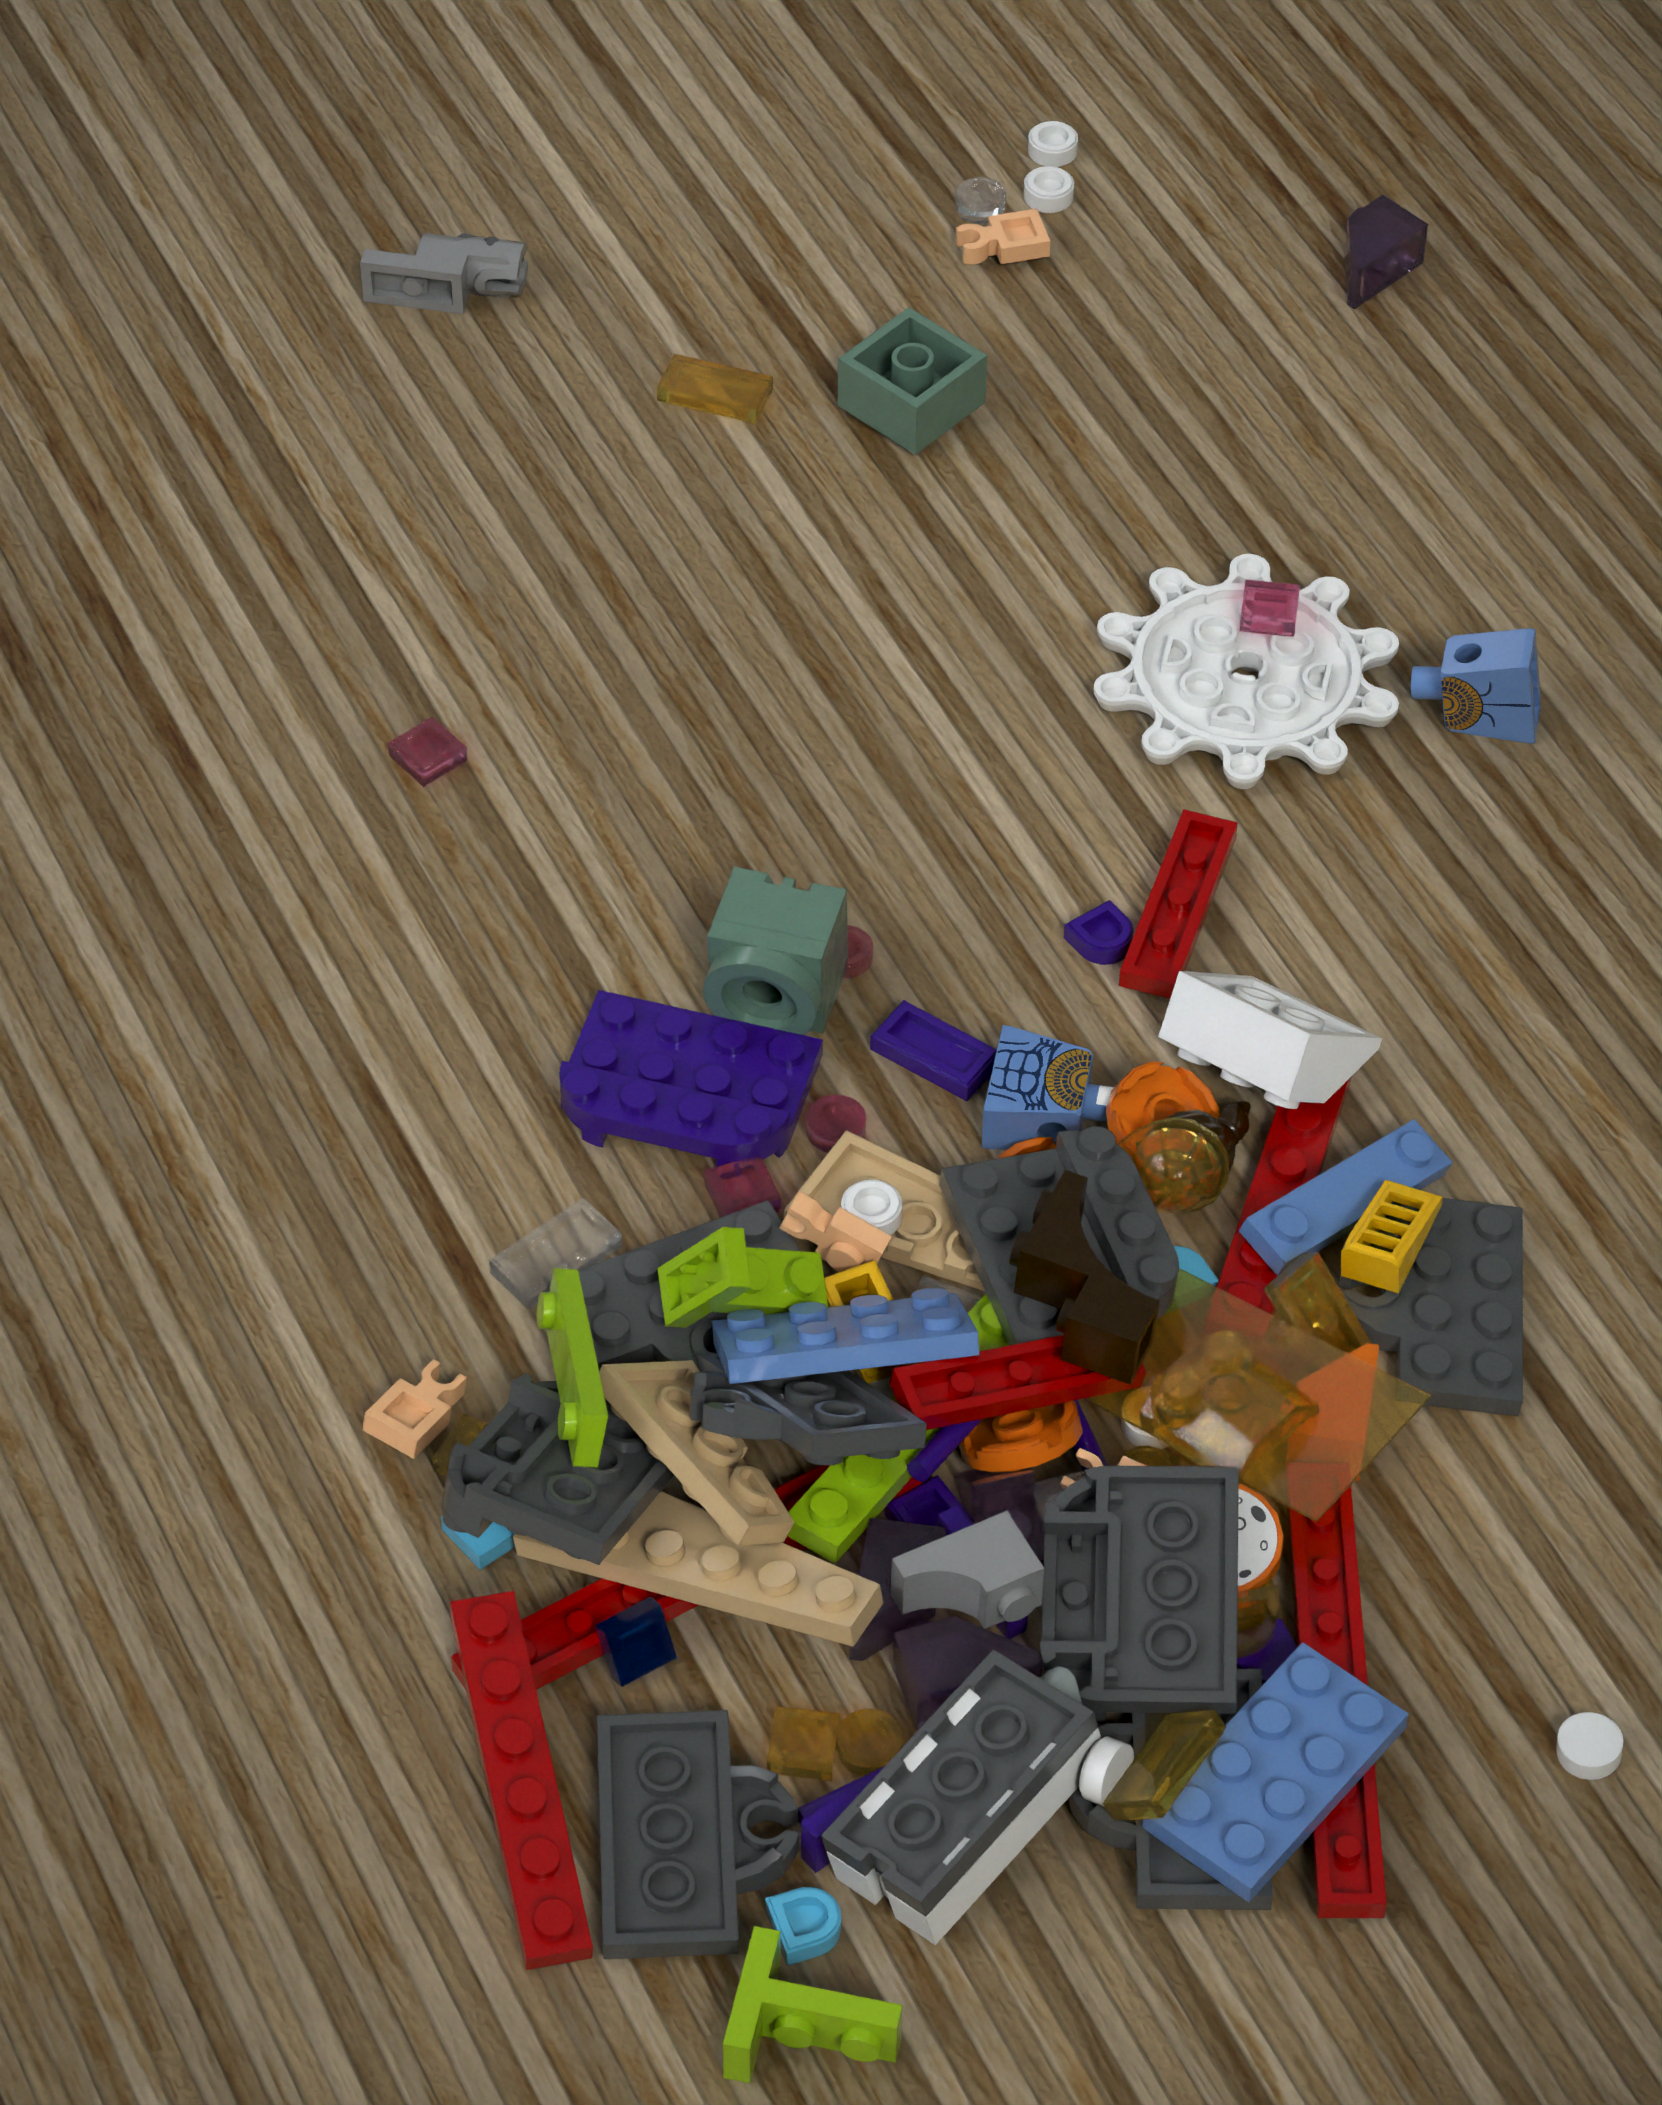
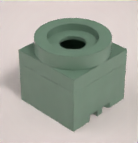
[703,867,848,1035]

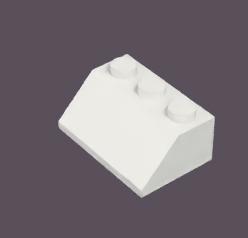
[1158,971,1382,1109]

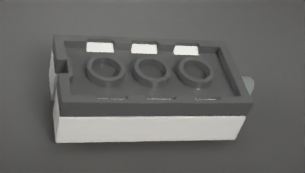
[821,1649,1101,1945]

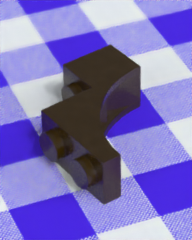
[1009,1170,1160,1385]

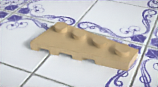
[599,1360,794,1546]

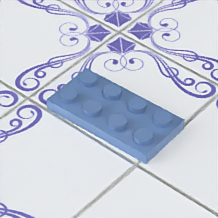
[712,1288,979,1384]
[1142,1642,1409,1903]

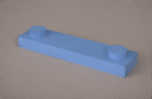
[1239,1119,1453,1276]

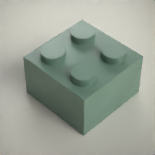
[838,307,987,455]

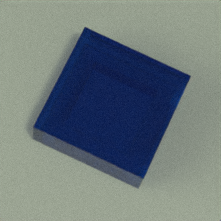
[595,1596,677,1687]

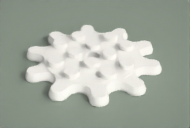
[1093,554,1399,789]

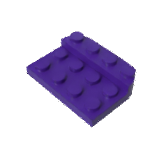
[559,990,823,1175]

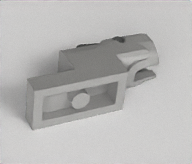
[360,233,528,314]

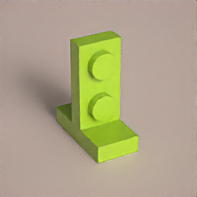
[657,1227,828,1328]
[723,1926,903,2083]

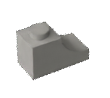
[891,1511,1044,1629]

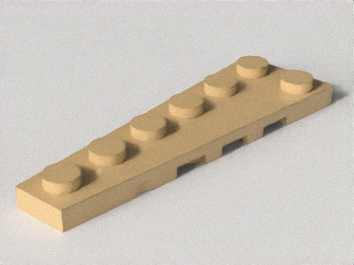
[784,1130,985,1291]
[513,1491,883,1647]

